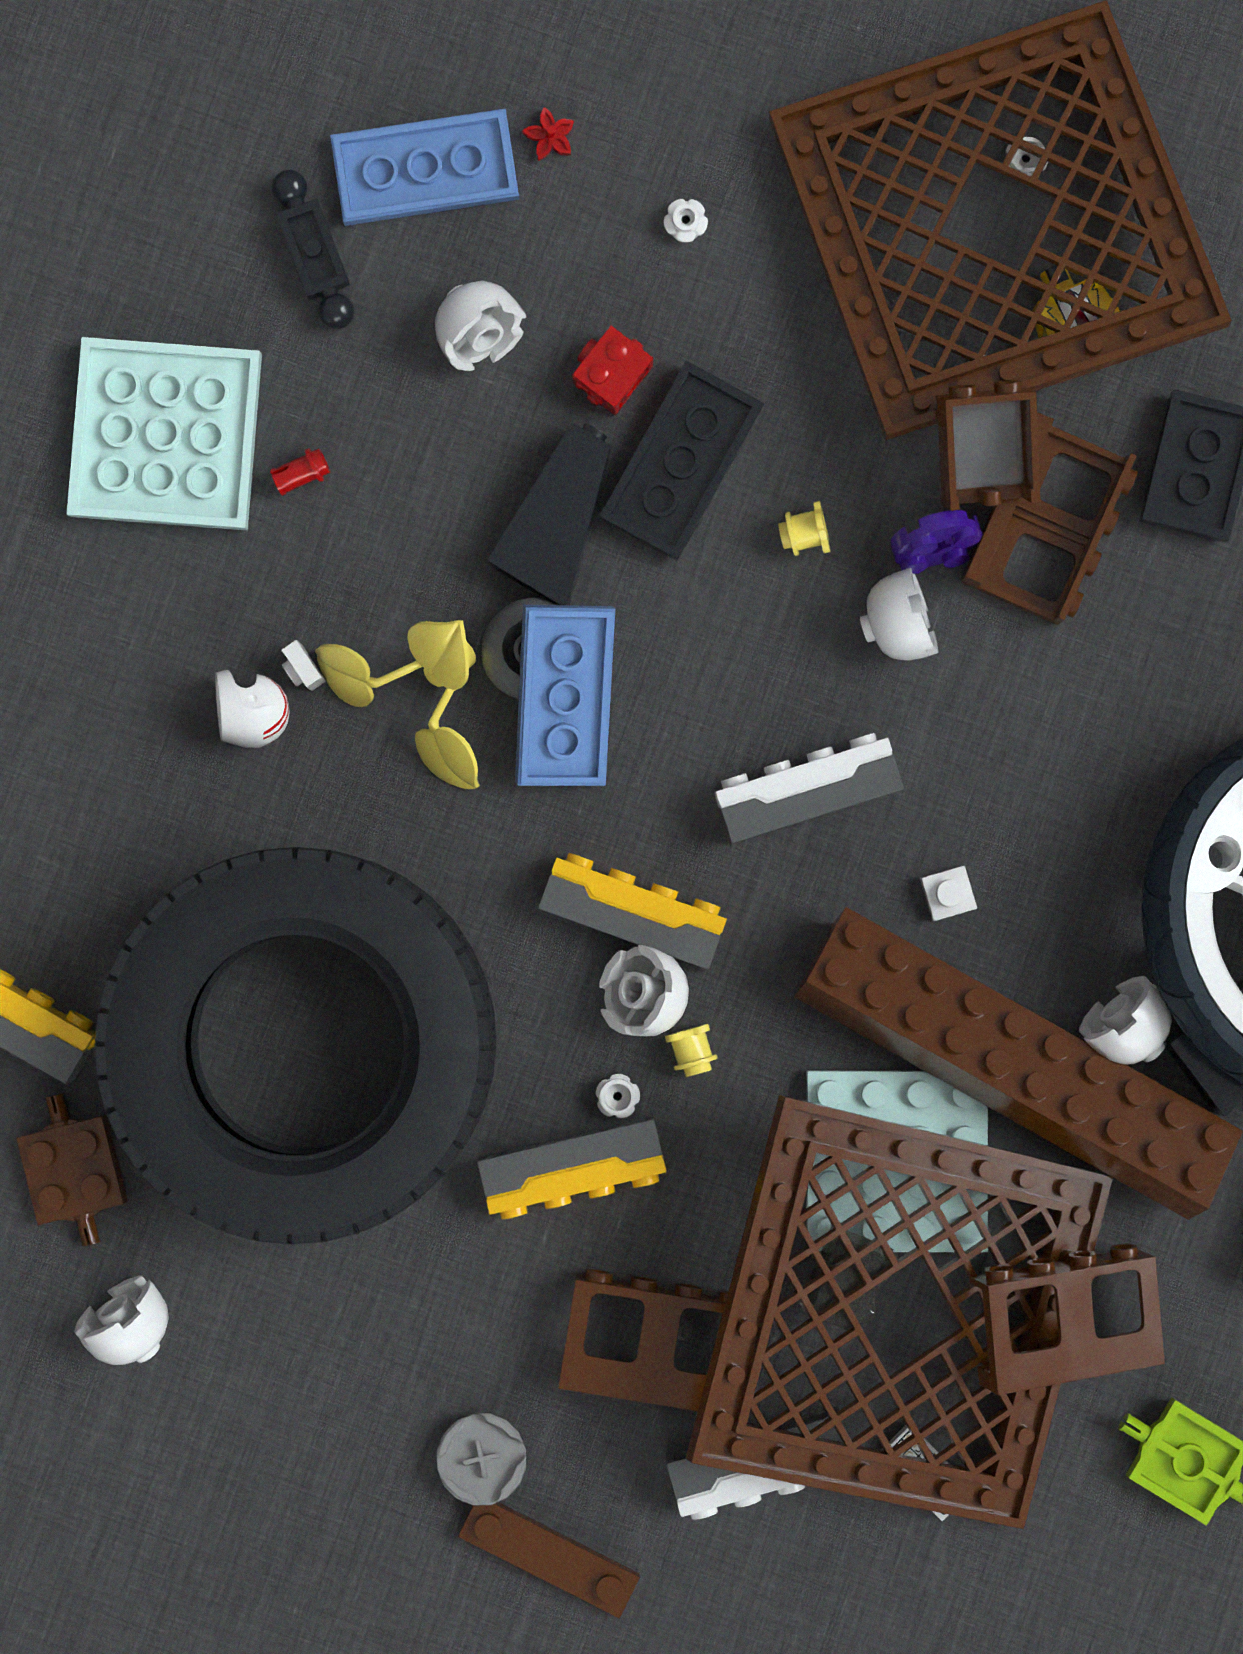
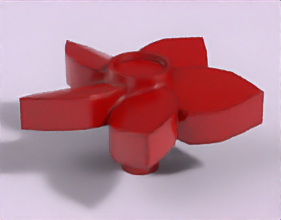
[522,107,574,161]

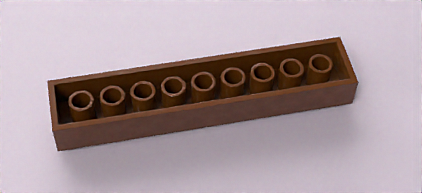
[794,907,1243,1220]

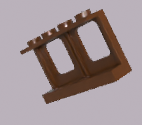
[960,413,1138,625]
[969,1243,1165,1395]
[558,1269,728,1411]

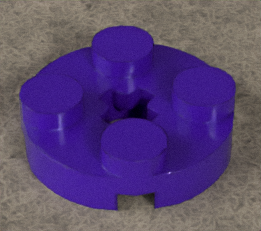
[890,510,982,574]

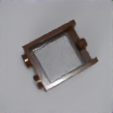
[935,380,1040,511]

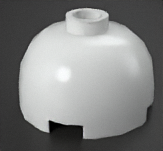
[435,281,526,371]
[860,568,938,661]
[599,945,689,1036]
[1079,976,1172,1065]
[74,1275,169,1365]

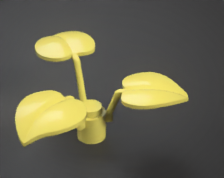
[315,620,480,789]

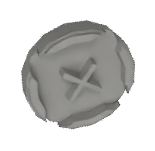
[437,1413,526,1506]

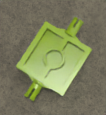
[1118,1397,1243,1526]

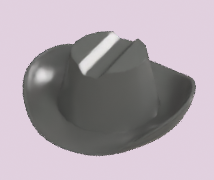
[481,598,557,699]

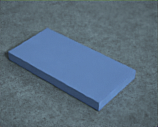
[330,109,519,226]
[515,605,615,786]

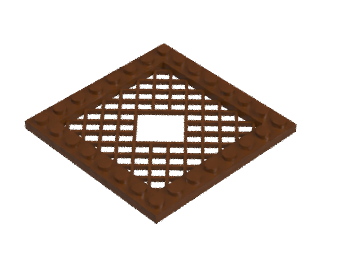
[769,0,1232,440]
[686,1095,1113,1529]

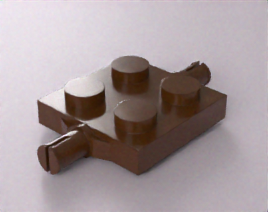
[16,1093,128,1247]

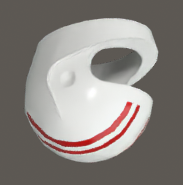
[215,670,290,748]

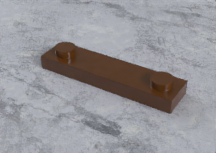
[458,1502,640,1619]

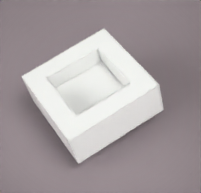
[282,640,326,691]
[920,866,977,921]

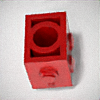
[572,326,654,416]

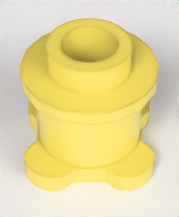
[778,501,831,556]
[665,1024,718,1077]

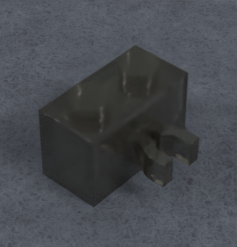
[798,1225,894,1330]

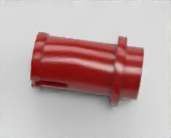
[270,448,331,496]

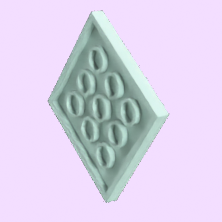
[67,337,262,531]
[806,1070,988,1252]

